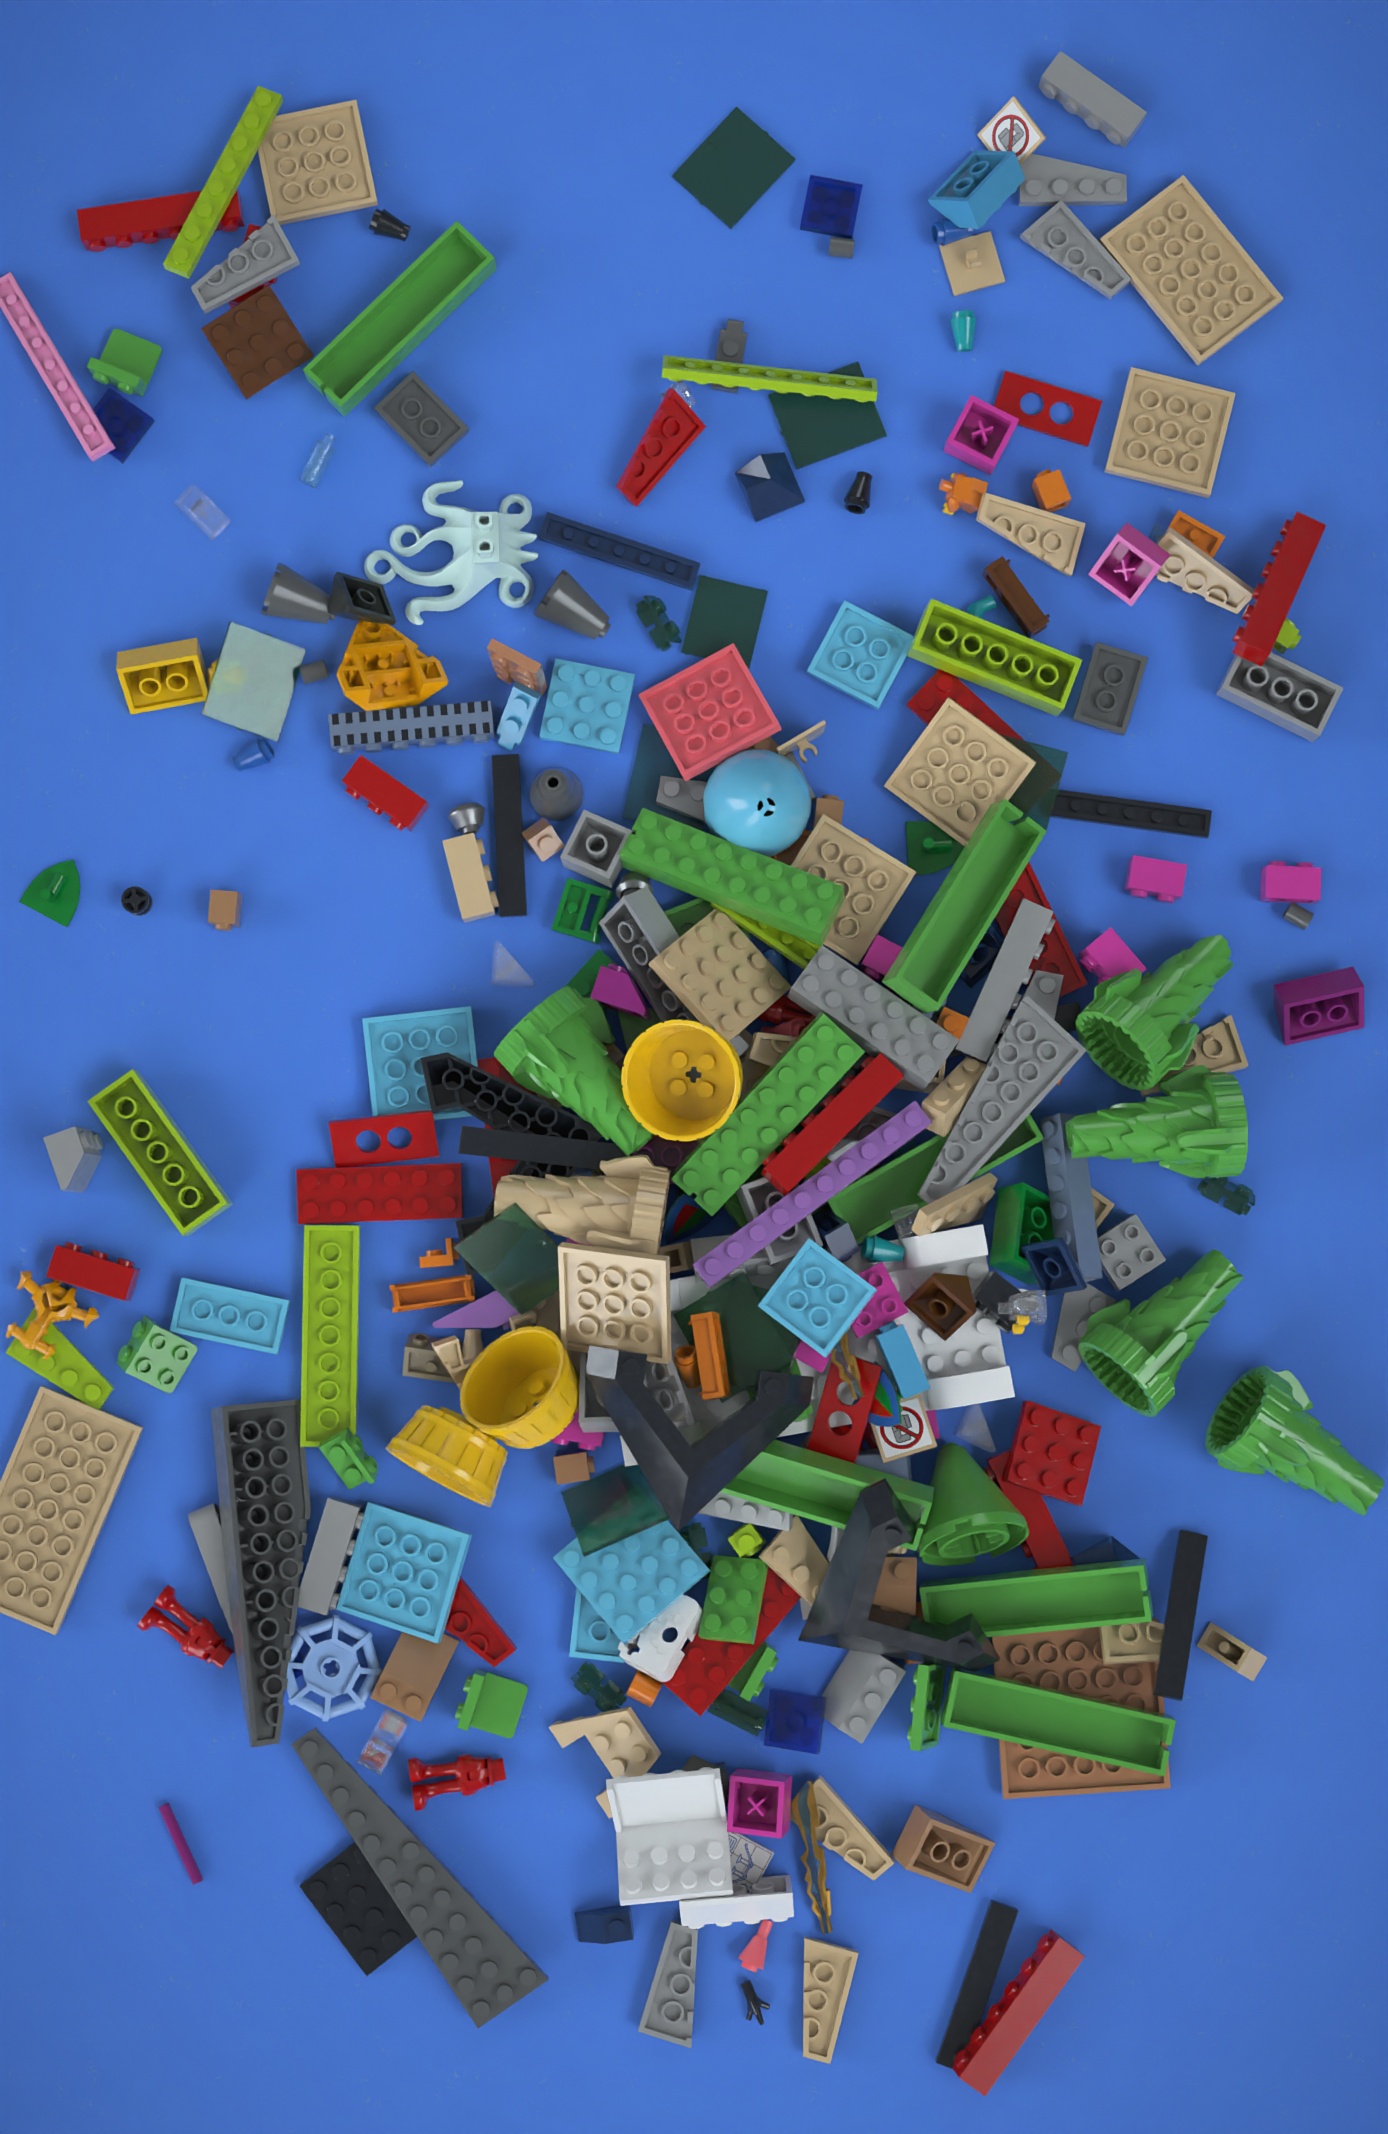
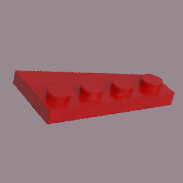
[616,388,706,507]
[445,1576,517,1667]

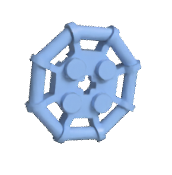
[286,1615,383,1722]

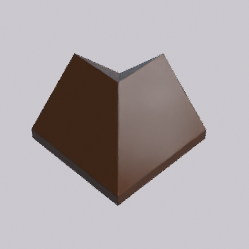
[904,1272,977,1341]

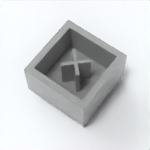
[1097,1214,1166,1290]

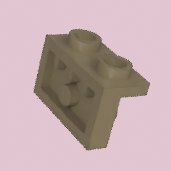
[402,1333,463,1383]

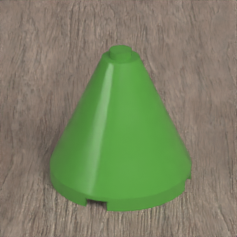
[917,1443,1029,1566]

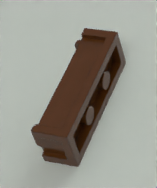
[982,556,1050,639]

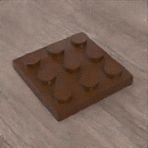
[201,285,314,400]

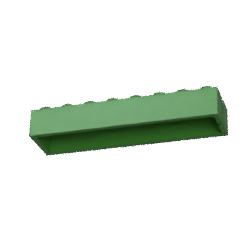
[303,221,497,417]
[882,799,1047,1014]
[619,808,844,946]
[670,1012,865,1217]
[824,1114,1044,1245]
[717,1423,934,1551]
[919,1558,1153,1637]
[940,1668,1176,1776]

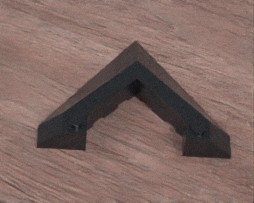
[420,1052,602,1276]
[585,1345,814,1532]
[798,1478,1000,1672]

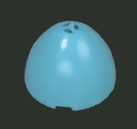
[703,749,811,857]

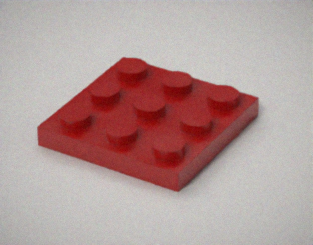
[1003,1400,1101,1507]

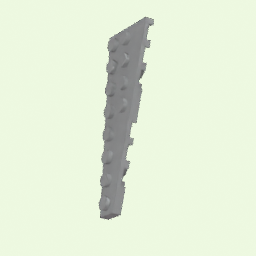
[917,995,1087,1204]

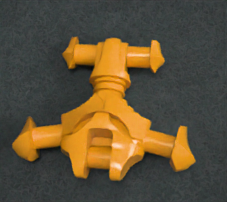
[5,1270,99,1359]

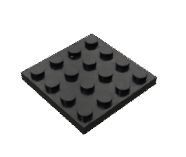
[299,1842,417,1976]

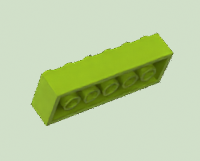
[907,598,1082,716]
[87,1069,233,1236]

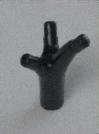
[740,1980,770,2025]

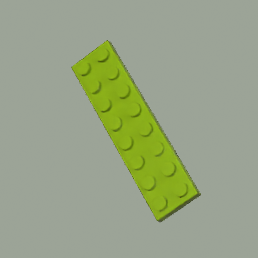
[300,1225,360,1447]

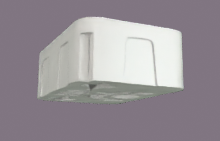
[618,1595,703,1682]

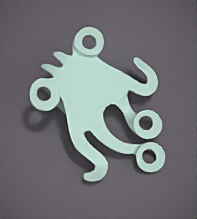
[364,480,538,625]

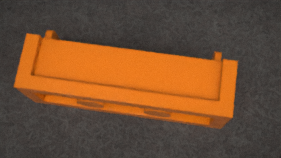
[389,1274,476,1313]
[688,1312,732,1400]

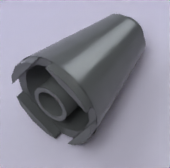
[261,562,336,624]
[533,569,611,640]
[529,767,583,821]

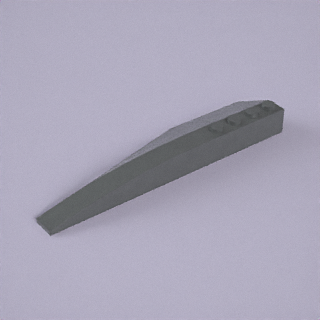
[211,1399,311,1747]

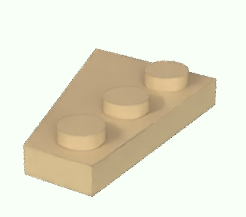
[1099,1621,1164,1665]

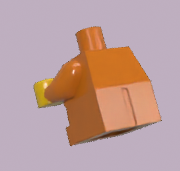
[939,473,988,515]

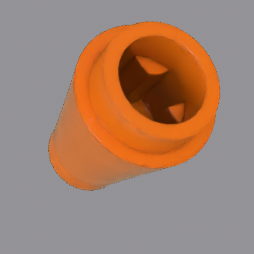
[673,1345,701,1388]

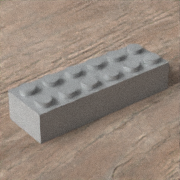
[599,887,699,1023]
[787,945,959,1092]

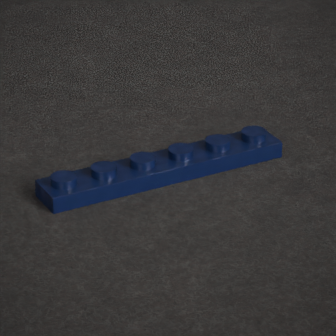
[539,512,700,591]

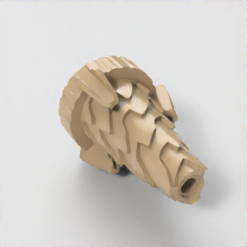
[494,1155,671,1255]

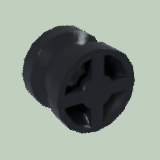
[121,886,153,916]

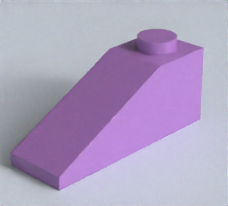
[432,1285,521,1330]

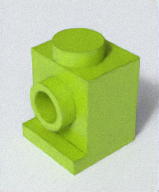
[1273,618,1302,655]
[728,1523,767,1558]

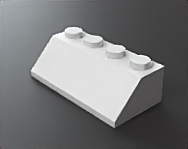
[679,1875,794,1929]

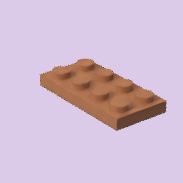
[487,638,547,697]

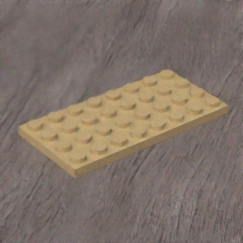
[0,1386,144,1635]

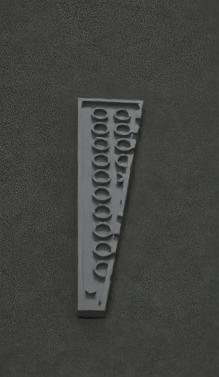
[291,1727,549,2028]

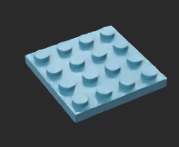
[362,1006,478,1121]
[553,1485,710,1645]
[336,1502,472,1643]

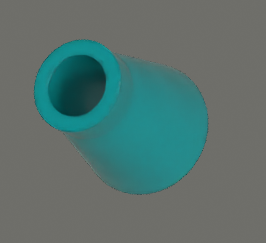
[950,310,977,352]
[861,1235,904,1262]

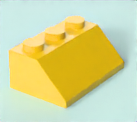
[116,638,210,715]

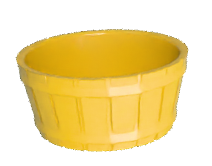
[621,1020,743,1141]
[460,1326,580,1449]
[385,1405,508,1507]

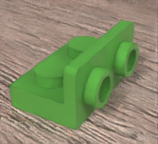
[319,1427,378,1490]

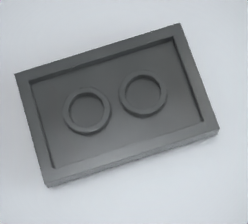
[374,372,469,467]
[1072,642,1148,736]

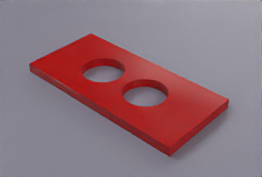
[994,370,1102,447]
[328,1110,439,1168]
[807,1350,883,1464]

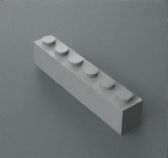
[955,898,1056,1064]

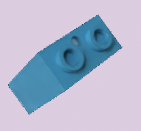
[874,1321,930,1399]

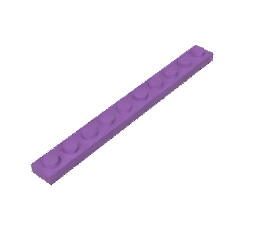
[692,1101,932,1288]

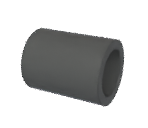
[829,237,855,258]
[300,660,329,685]
[1282,902,1314,930]

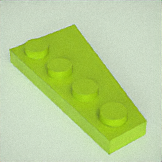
[6,1307,115,1409]

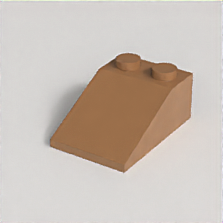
[872,1557,917,1616]
[370,1632,459,1722]
[891,1805,996,1893]

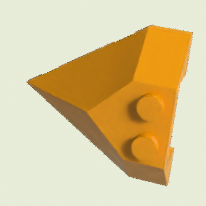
[337,621,448,711]

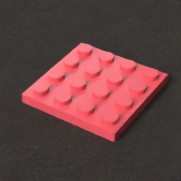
[638,643,782,782]

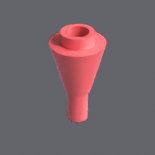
[760,1018,807,1037]
[738,1919,773,1973]

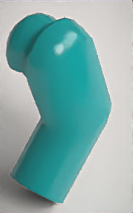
[967,595,996,619]

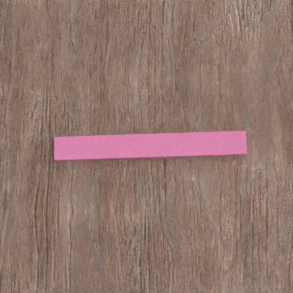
[0,272,115,462]

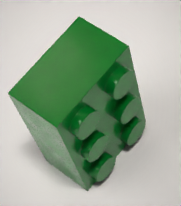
[989,1182,1054,1285]

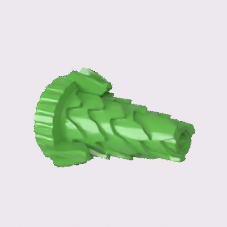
[1075,934,1234,1091]
[494,986,654,1157]
[1065,1065,1248,1178]
[1078,1249,1244,1417]
[1205,1366,1384,1516]

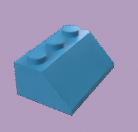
[928,150,1025,229]

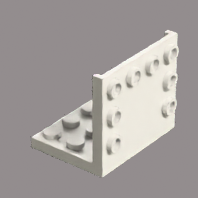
[606,1767,733,1906]

